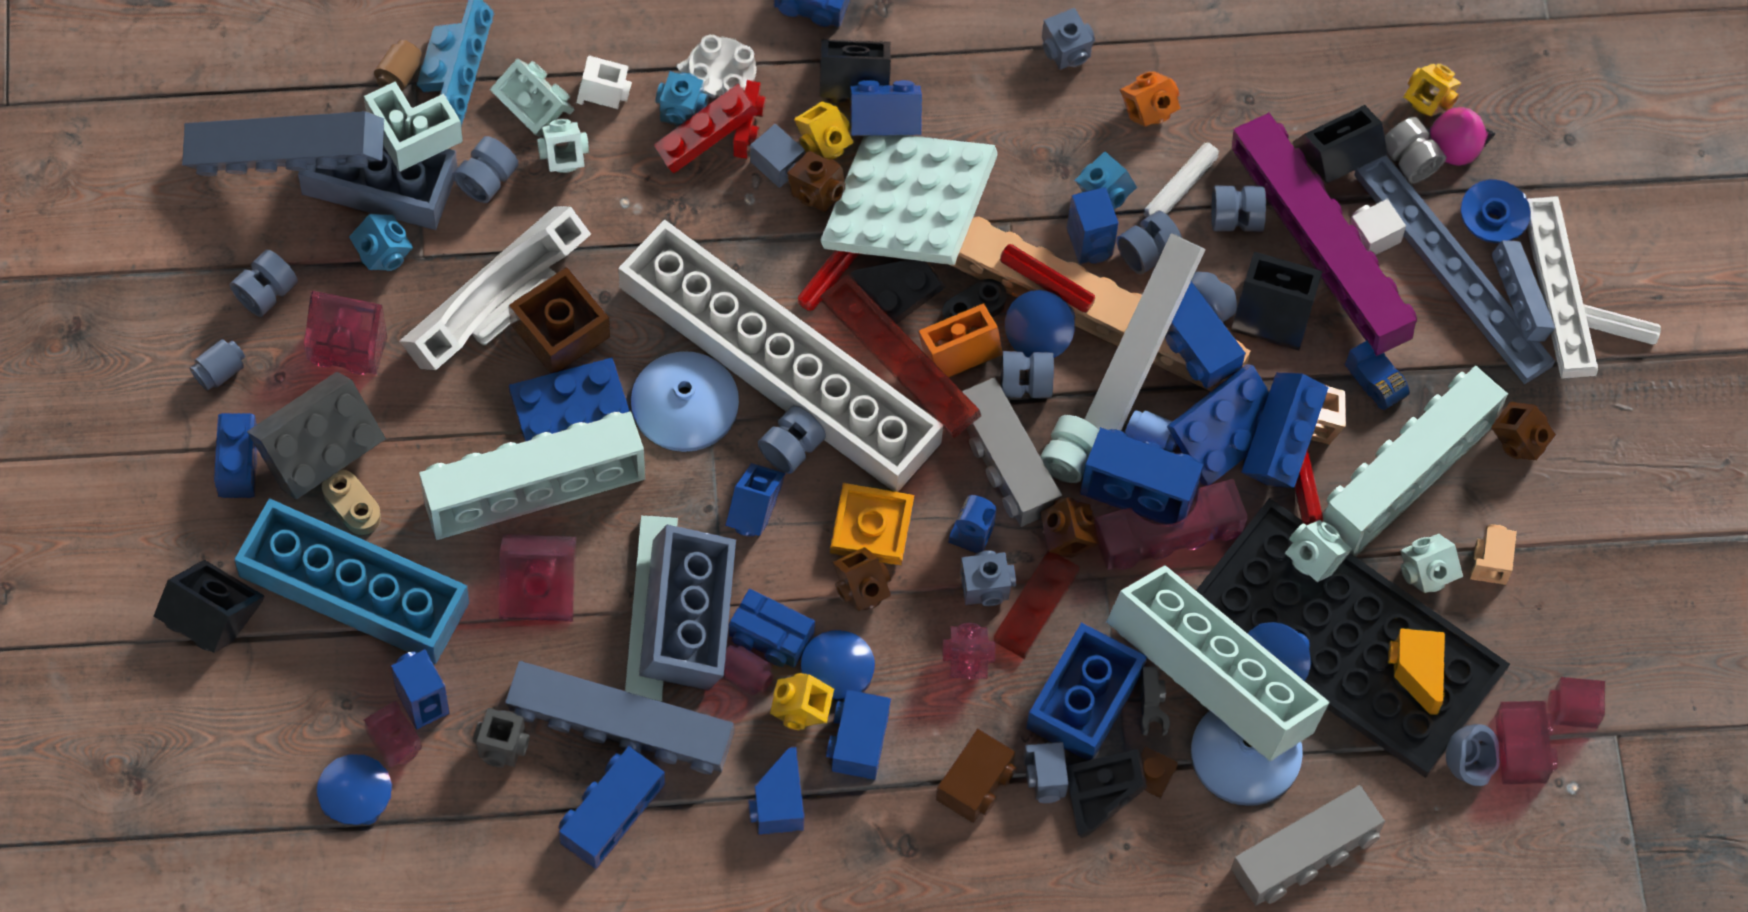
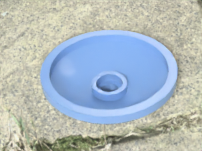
[631,351,739,452]
[1191,711,1303,806]

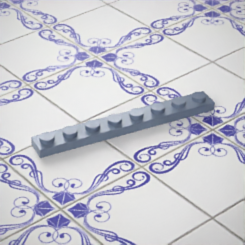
[1354,155,1555,385]

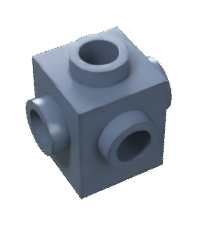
[1041,8,1095,70]
[960,550,1016,606]

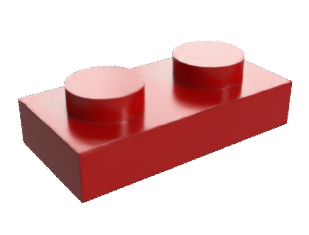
[733,80,766,159]

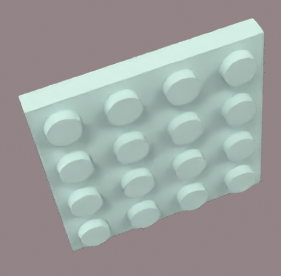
[820,135,998,265]

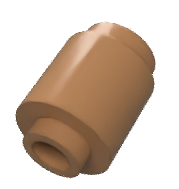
[374,40,422,91]

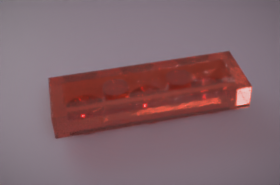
[993,551,1080,659]

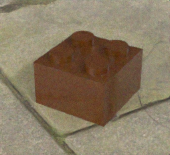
[509,267,610,374]

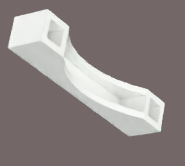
[399,206,591,370]

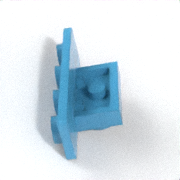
[417,0,494,126]

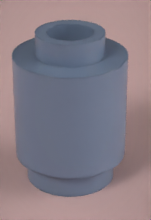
[189,339,245,391]

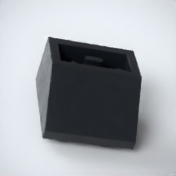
[1292,105,1388,183]
[1231,252,1323,351]

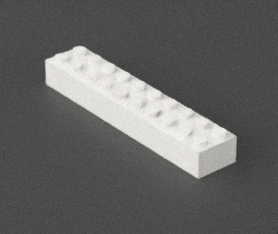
[618,219,943,492]

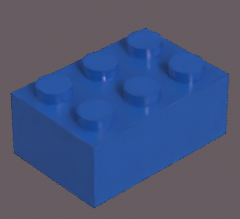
[1080,427,1204,531]
[1026,622,1147,761]

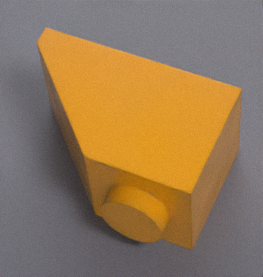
[1388,629,1445,715]

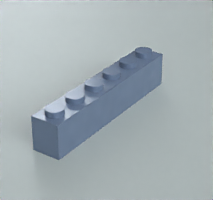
[182,111,384,176]
[506,661,735,775]

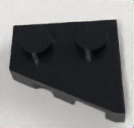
[851,259,946,329]
[1066,749,1147,838]

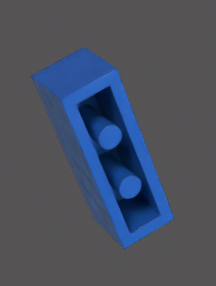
[1165,281,1246,389]
[1241,372,1329,488]
[558,746,665,869]

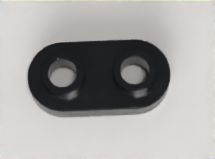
[942,279,1007,321]

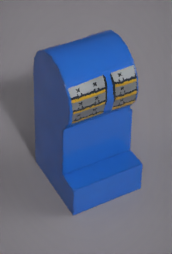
[1345,340,1410,410]
[948,495,996,553]

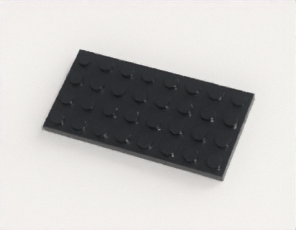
[1196,498,1510,778]

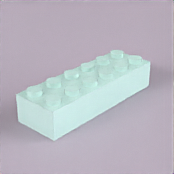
[1322,366,1508,557]
[419,411,645,540]
[1106,565,1329,761]

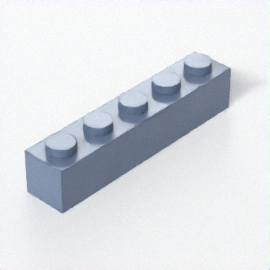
[1491,240,1555,342]

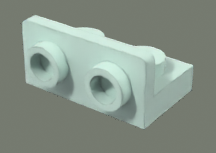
[490,59,575,137]

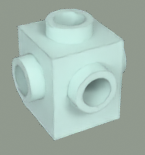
[537,119,589,173]
[1285,520,1352,582]
[1401,534,1463,593]

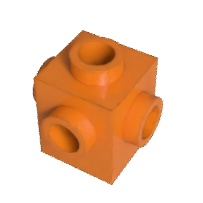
[1120,71,1181,127]

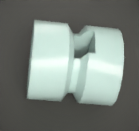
[1040,415,1099,483]

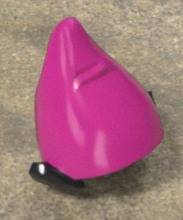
[1426,107,1496,166]

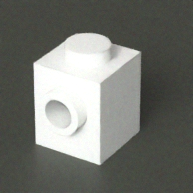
[1349,199,1406,255]

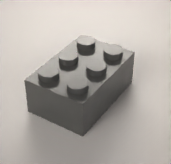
[247,372,386,500]

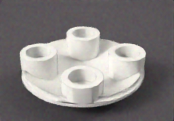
[687,35,756,99]

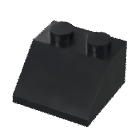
[820,39,891,103]
[153,560,265,653]

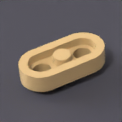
[322,470,381,535]

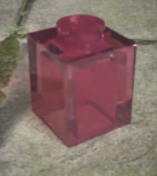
[1548,677,1605,729]

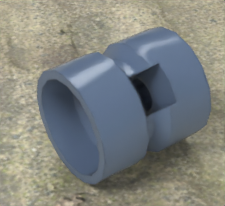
[453,136,519,203]
[1211,186,1266,232]
[1116,210,1182,275]
[229,249,298,317]
[1001,351,1054,399]
[758,405,826,474]

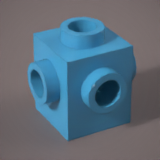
[655,71,708,126]
[1075,152,1137,209]
[349,214,413,271]

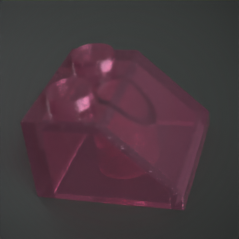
[304,291,388,375]
[499,534,577,621]

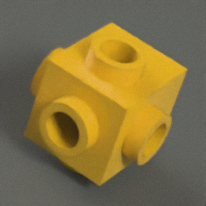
[1403,64,1461,116]
[794,102,854,159]
[770,673,834,730]

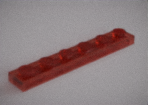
[820,274,982,438]

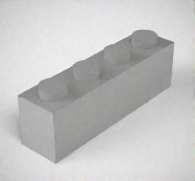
[953,377,1062,527]
[1231,785,1385,906]

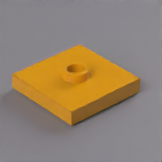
[830,483,914,566]

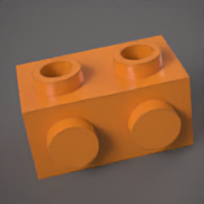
[918,303,1003,382]

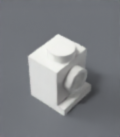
[576,56,632,109]

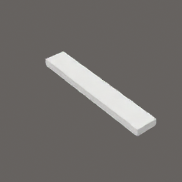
[1527,197,1598,379]
[1084,233,1206,431]

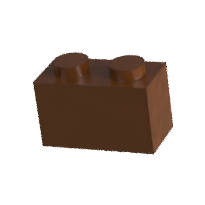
[936,728,1017,823]

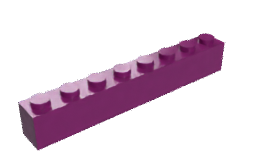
[1231,112,1417,356]

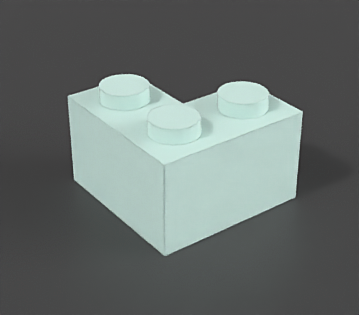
[364,81,463,172]

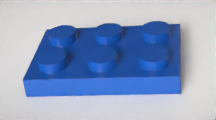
[509,357,630,442]
[1167,364,1269,486]

